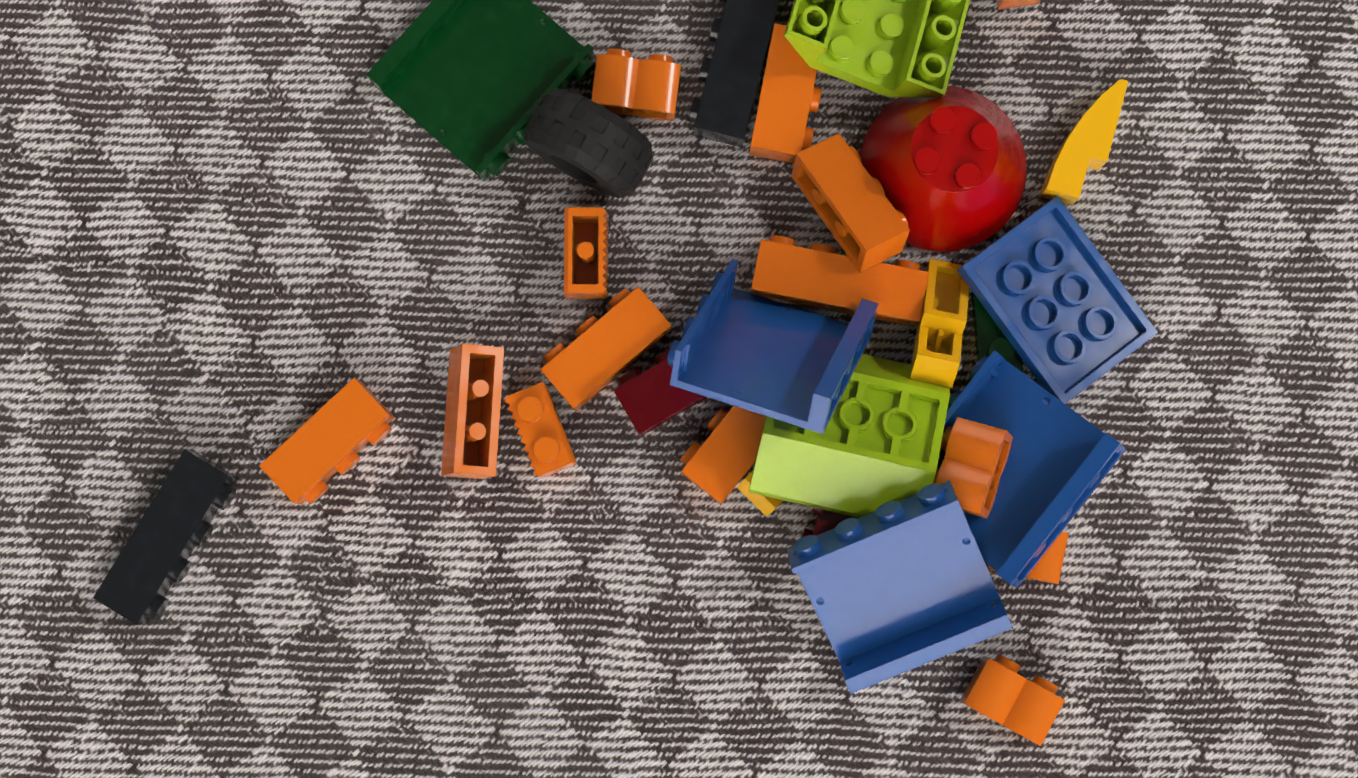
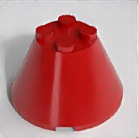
[860,86,1027,252]

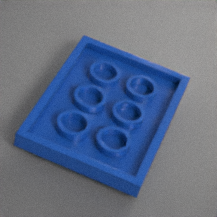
[957,196,1158,404]

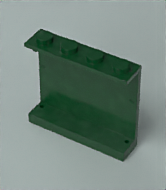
[366,0,595,182]

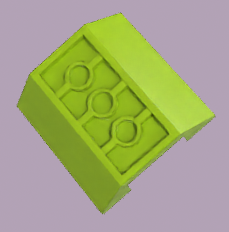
[784,0,970,98]
[748,354,950,518]

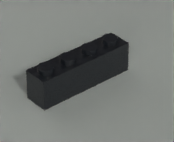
[688,0,780,148]
[93,449,238,625]

